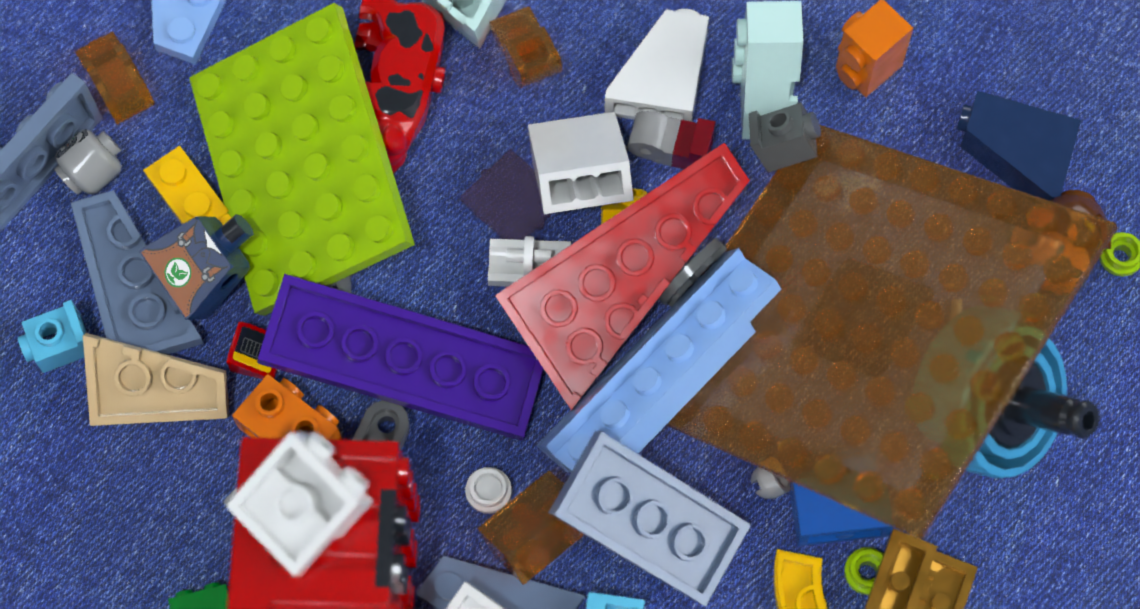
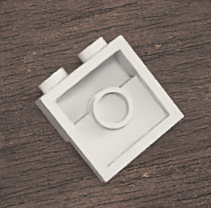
[226,432,374,576]

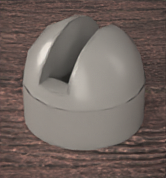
[750,458,790,499]

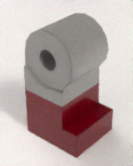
[627,111,716,169]

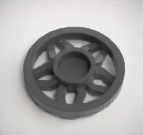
[658,237,727,307]

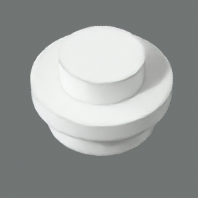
[465,467,512,514]

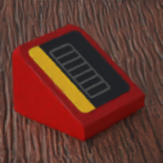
[226,321,278,379]

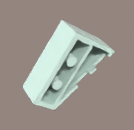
[732,1,803,139]

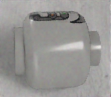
[54,129,121,195]

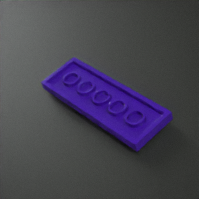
[257,274,543,441]

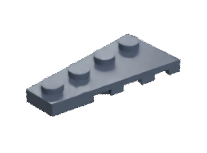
[71,190,204,354]

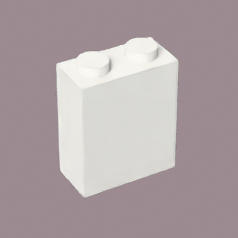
[528,112,634,214]

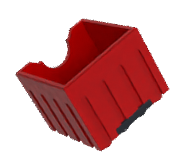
[227,437,421,609]

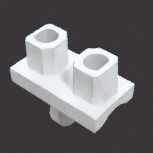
[488,236,571,287]

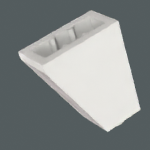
[605,9,709,122]

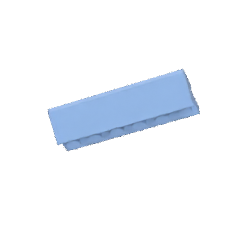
[537,248,781,473]

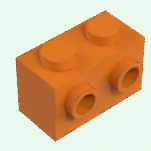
[835,0,913,98]
[232,374,342,440]

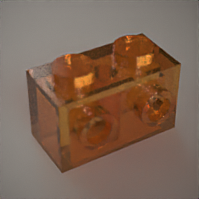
[477,470,584,585]

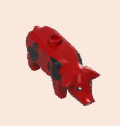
[355,0,446,173]

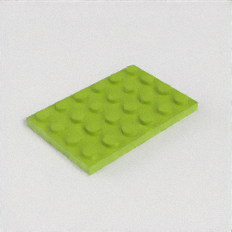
[189,3,415,316]

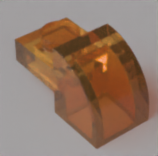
[490,6,562,88]
[74,31,155,124]

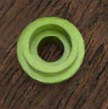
[1099,232,1140,277]
[844,548,884,595]

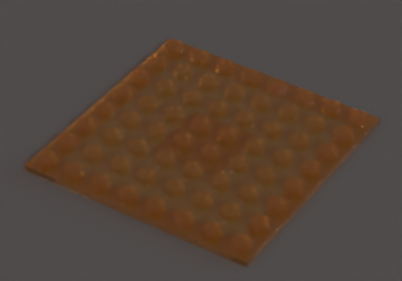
[666,125,1118,540]

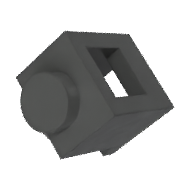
[749,103,821,172]

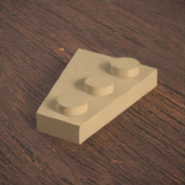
[83,333,229,426]

